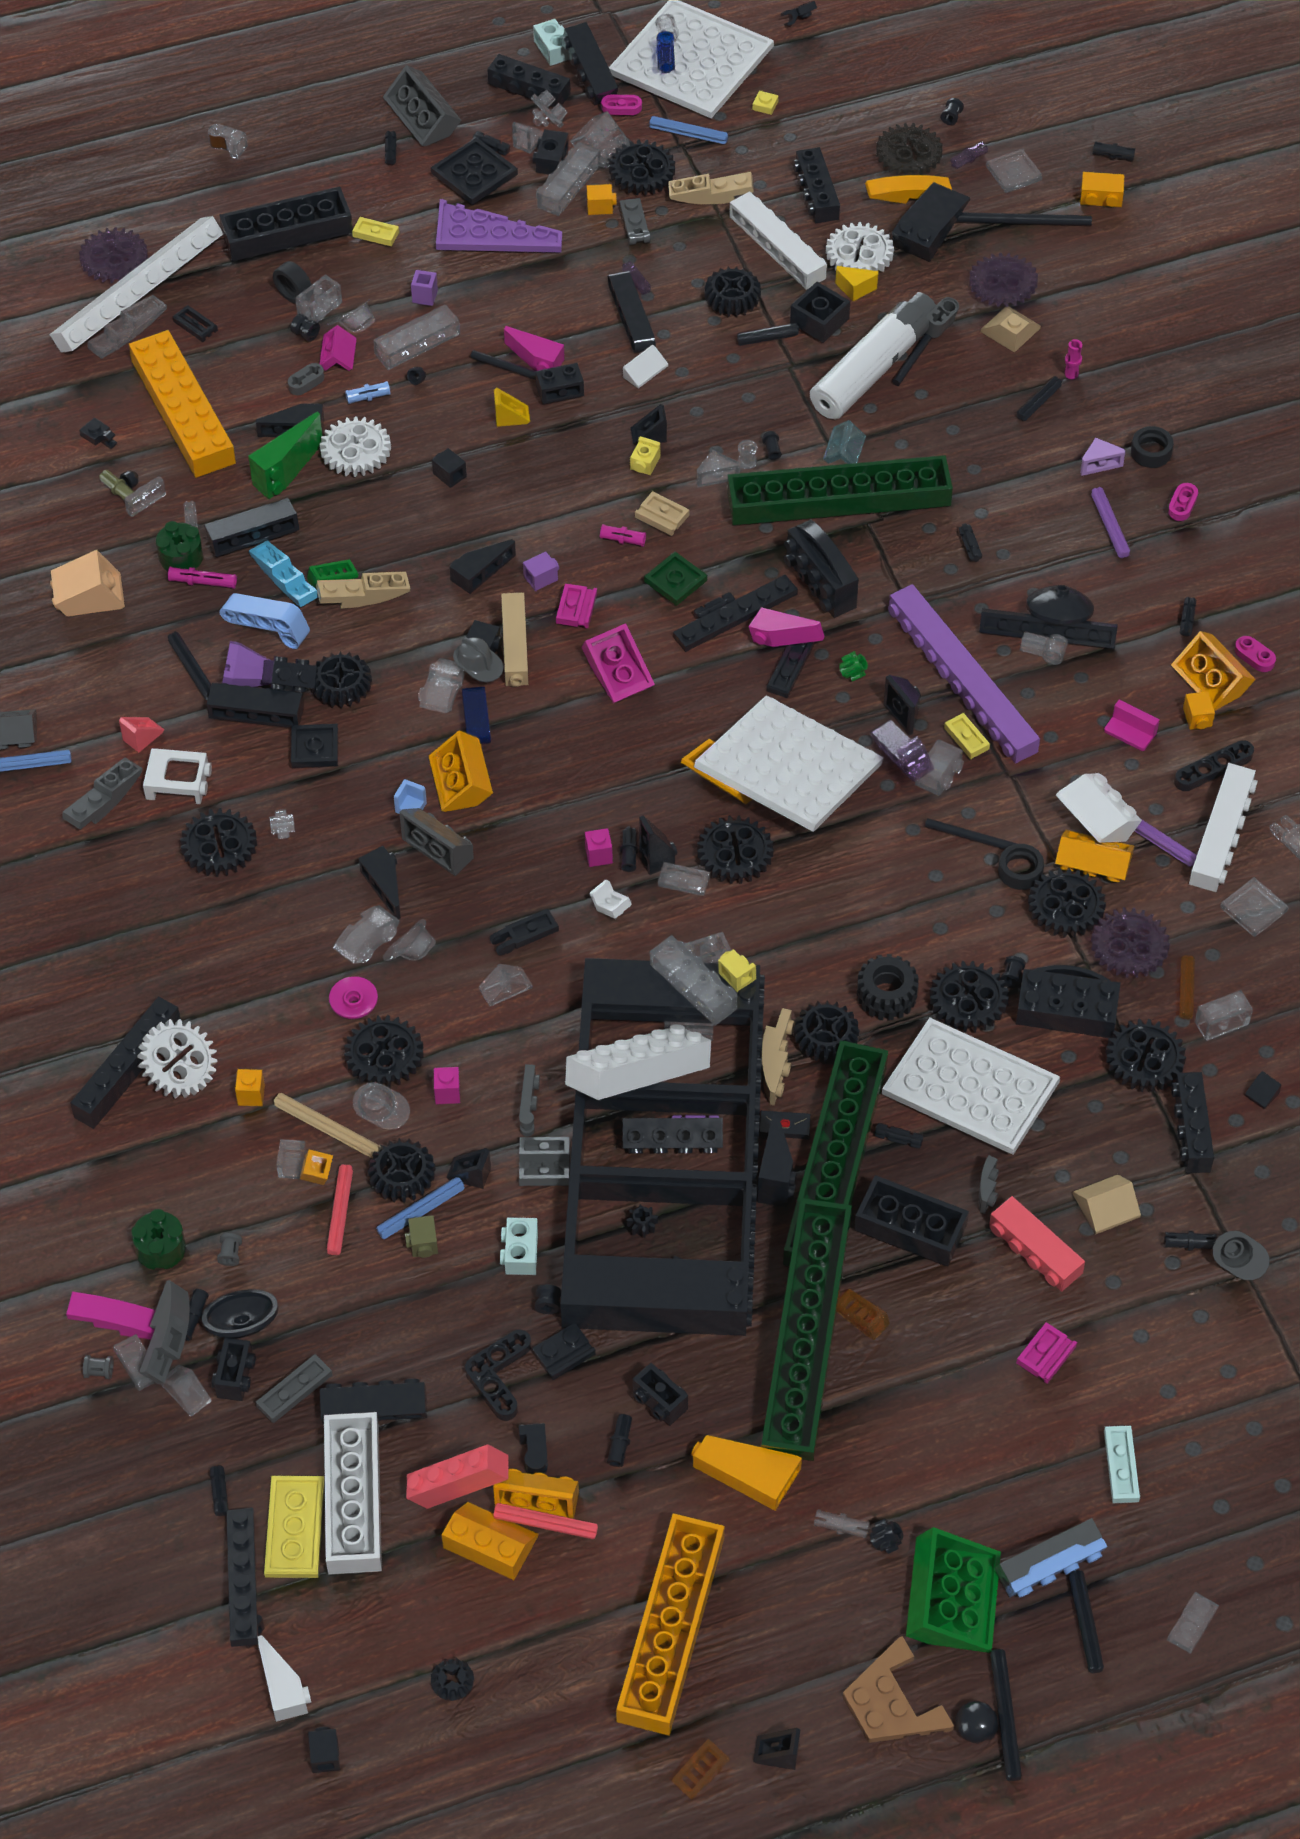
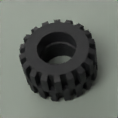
[857,954,919,1021]

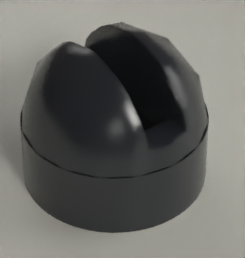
[407,367,426,385]
[120,470,139,489]

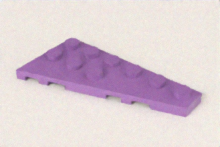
[436,199,562,252]

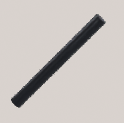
[892,334,932,386]
[471,350,536,380]
[925,818,1017,850]

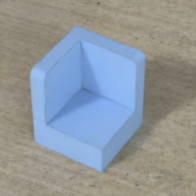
[394,779,427,814]

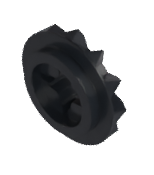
[431,1657,474,1701]

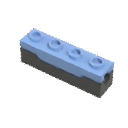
[995,1518,1107,1598]

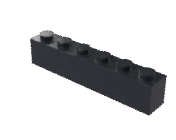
[70,996,181,1129]

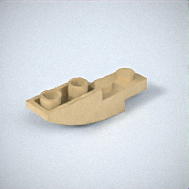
[669,172,754,204]
[316,572,410,608]
[761,1008,795,1106]

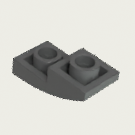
[979,1155,999,1214]

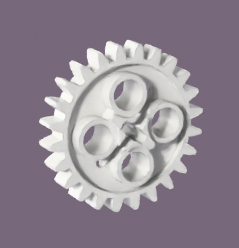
[826,222,894,272]
[320,417,391,477]
[137,1019,218,1098]

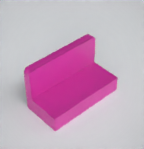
[320,325,357,371]
[1104,700,1160,751]

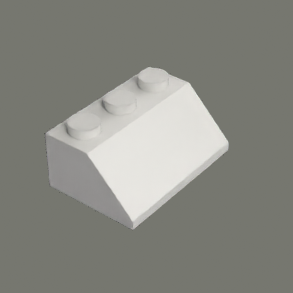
[1056,773,1142,843]

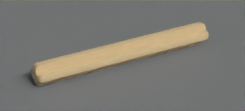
[274,1093,380,1159]

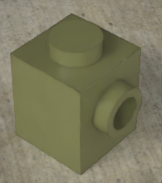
[405,1215,438,1258]

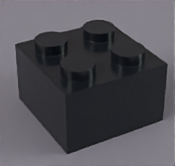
[790,282,850,343]

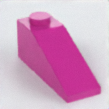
[504,326,565,371]
[749,607,825,647]

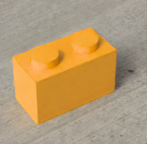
[1080,172,1124,207]

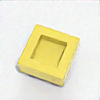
[752,91,778,115]

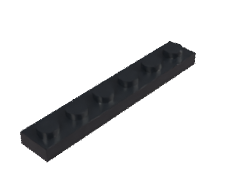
[673,575,798,652]
[979,608,1118,649]
[227,1508,259,1647]

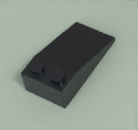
[892,182,970,262]

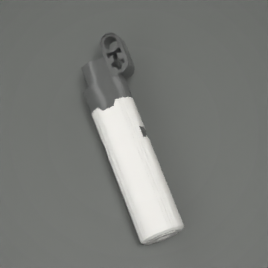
[810,292,959,420]

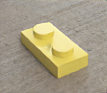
[352,217,399,247]
[944,713,990,759]

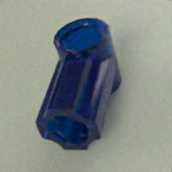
[656,31,675,73]

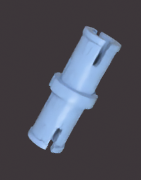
[345,381,390,404]

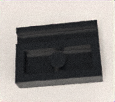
[532,1324,596,1380]

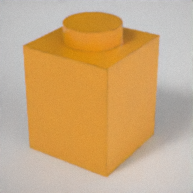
[587,184,617,215]
[1183,691,1215,730]
[235,1069,265,1106]
[300,1149,333,1185]

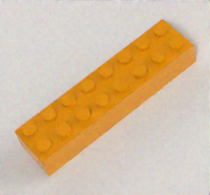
[129,330,236,478]
[616,1513,725,1736]

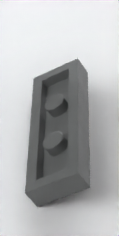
[256,1354,333,1424]

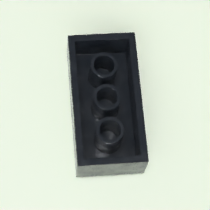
[854,1175,969,1266]

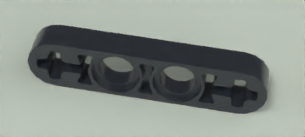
[1174,740,1254,791]

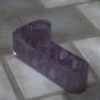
[870,719,934,782]

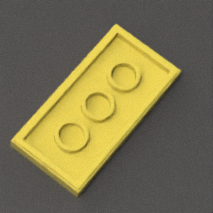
[264,1476,325,1578]

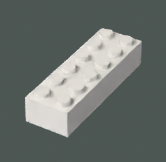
[565,1024,711,1100]
[324,1412,382,1574]

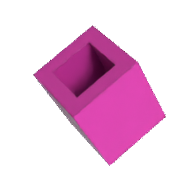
[585,828,613,867]
[434,1067,460,1104]

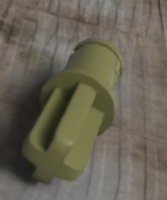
[99,470,138,504]

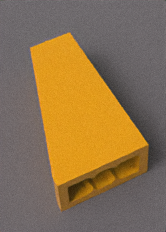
[691,1435,802,1511]

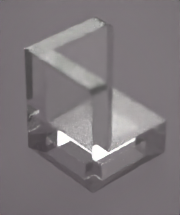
[276,1139,307,1179]

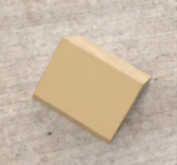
[1073,1175,1141,1235]

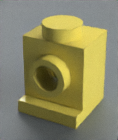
[630,436,660,475]
[718,949,756,992]

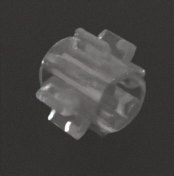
[269,809,295,839]

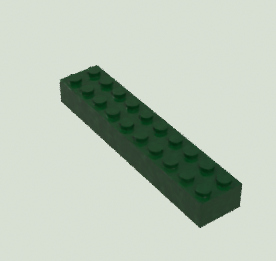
[727,455,953,525]
[783,1040,888,1266]
[761,1198,852,1461]

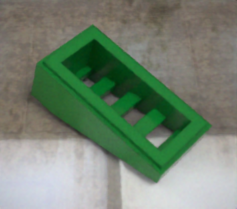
[307,559,359,590]

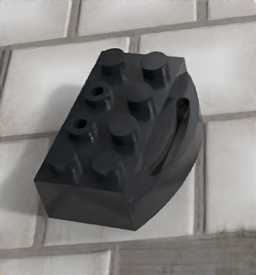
[784,519,859,618]
[1016,965,1120,1038]

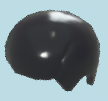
[955,1701,999,1744]

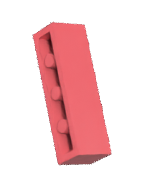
[989,1196,1085,1292]
[406,1444,508,1509]

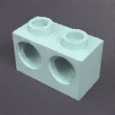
[533,19,570,66]
[500,1218,538,1275]

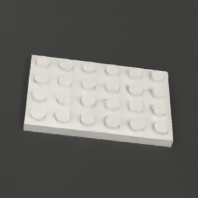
[882,1018,1060,1155]

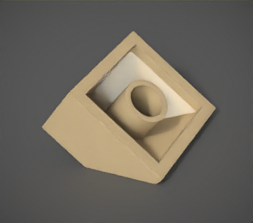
[981,306,1041,352]

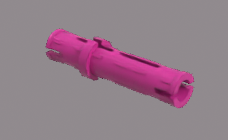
[168,567,237,589]

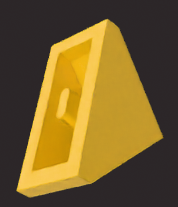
[835,266,878,301]
[494,388,530,427]

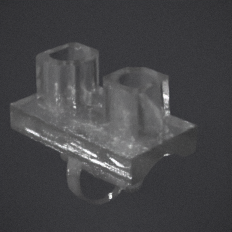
[531,90,568,128]

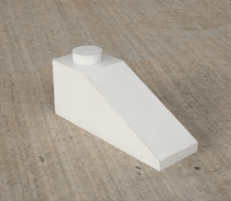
[258,1635,311,1722]

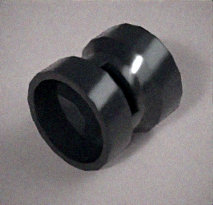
[290,313,320,342]

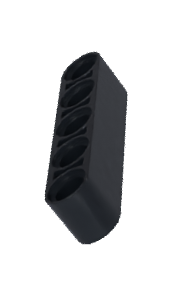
[607,270,656,353]

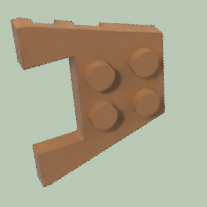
[843,1636,954,1743]

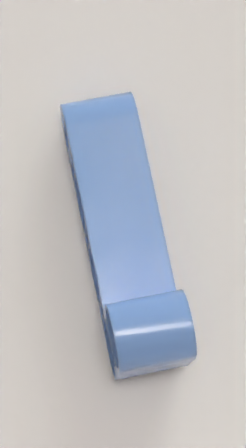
[220,593,310,649]

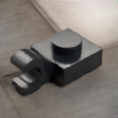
[781,0,817,26]
[79,418,117,449]

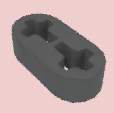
[288,363,324,395]

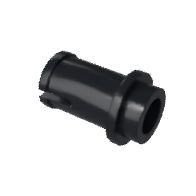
[762,431,782,460]

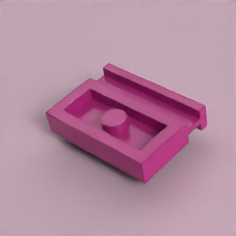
[556,583,597,628]
[1016,1322,1077,1384]

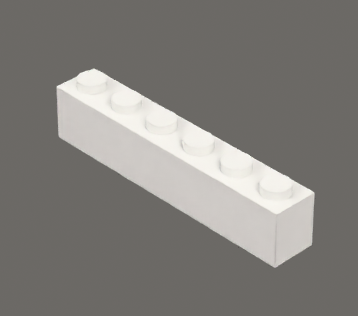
[730,191,827,290]
[1189,763,1258,892]

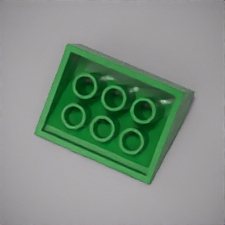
[906,1527,1001,1653]

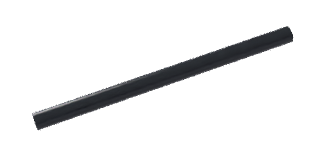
[956,212,1092,226]

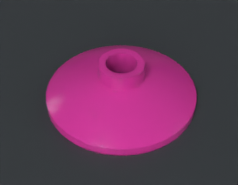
[329,977,378,1019]

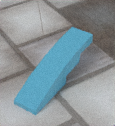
[249,541,318,607]

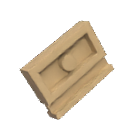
[635,491,689,536]

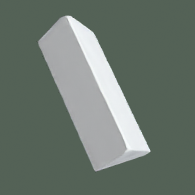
[623,345,668,389]

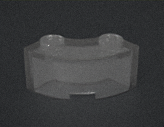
[418,658,465,713]
[333,905,400,964]

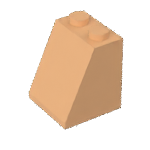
[50,550,125,616]

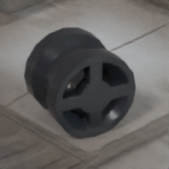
[535,1284,561,1315]

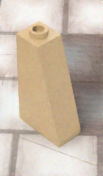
[501,593,528,686]

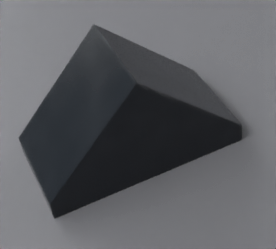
[631,404,667,445]
[446,1148,491,1189]
[753,1728,801,1770]

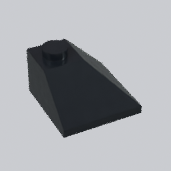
[883,675,921,736]

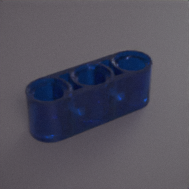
[462,686,491,744]

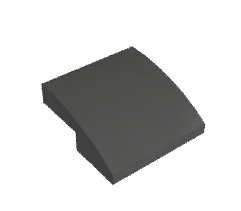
[519,1137,570,1186]

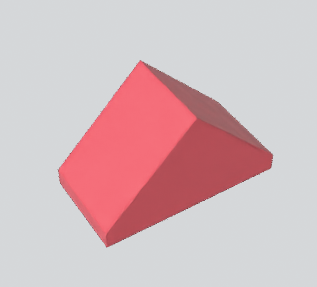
[119,717,164,753]

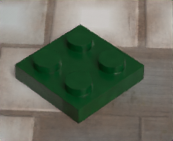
[644,552,708,606]

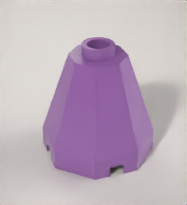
[222,641,270,687]

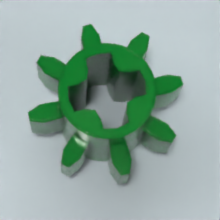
[839,651,868,681]

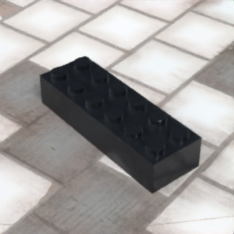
[219,187,353,261]

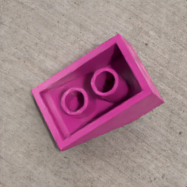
[581,623,655,703]

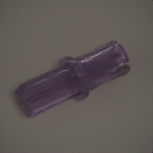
[950,141,988,169]

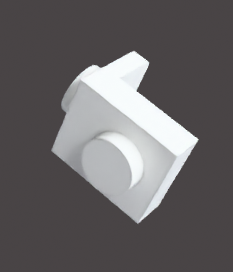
[590,880,632,918]

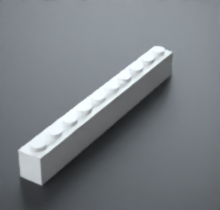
[49,216,224,352]

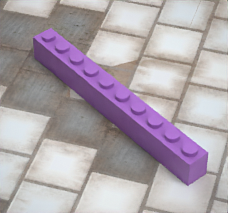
[888,584,1040,764]

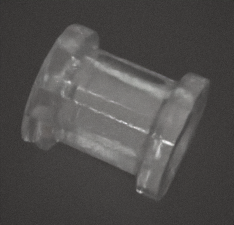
[738,440,757,469]

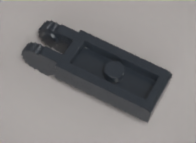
[489,909,559,956]

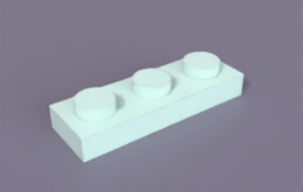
[1104,1426,1140,1503]

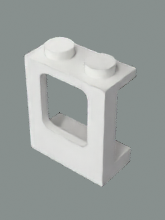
[143,748,212,804]

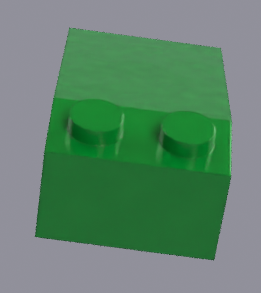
[248,412,322,499]

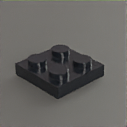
[291,724,338,768]

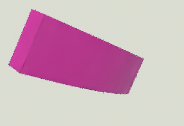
[66,1292,156,1339]

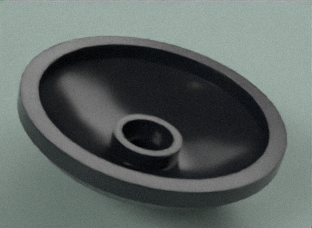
[1026,585,1094,624]
[202,1289,279,1339]

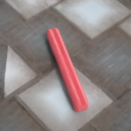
[327,1164,353,1256]
[493,1503,598,1539]

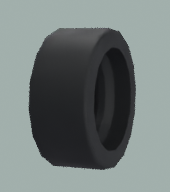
[273,261,312,304]
[1131,426,1174,468]
[998,843,1044,890]

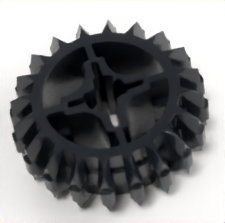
[704,266,761,317]
[311,651,372,709]
[793,1000,860,1064]
[368,1138,436,1203]

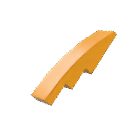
[865,175,952,204]

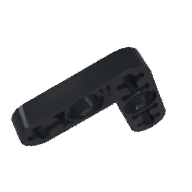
[465,1329,531,1421]

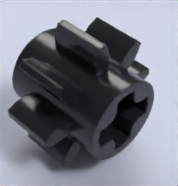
[627,1205,658,1238]
[870,1518,903,1554]

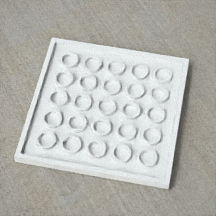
[609,0,774,119]
[694,695,884,832]

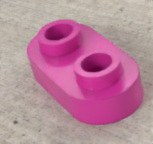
[601,95,642,115]
[1168,483,1198,521]
[1235,636,1276,672]

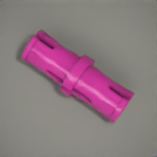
[1065,339,1082,379]
[600,524,646,546]

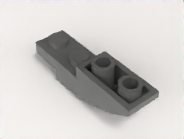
[62,758,143,829]
[140,1280,190,1384]

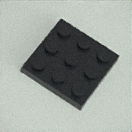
[431,137,518,205]

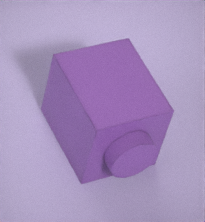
[411,270,438,306]
[523,552,559,591]

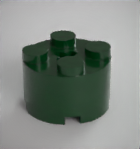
[156,521,203,571]
[131,1209,186,1270]

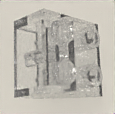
[570,111,629,169]

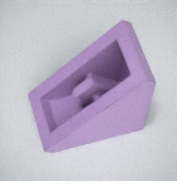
[1080,438,1125,476]

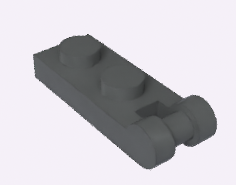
[620,198,650,245]
[519,1064,540,1137]

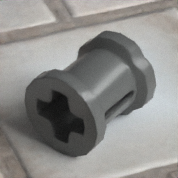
[217,1233,242,1266]
[83,1355,114,1379]

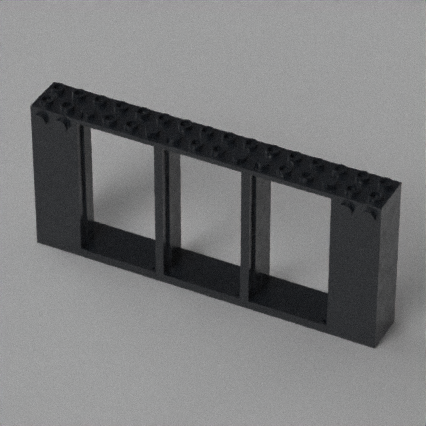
[561,958,765,1336]

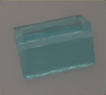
[823,420,866,464]

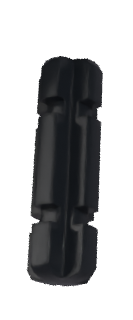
[385,131,397,165]
[473,131,510,156]
[959,523,982,562]
[694,592,735,619]
[1179,597,1197,637]
[875,1123,923,1148]
[210,1465,229,1517]

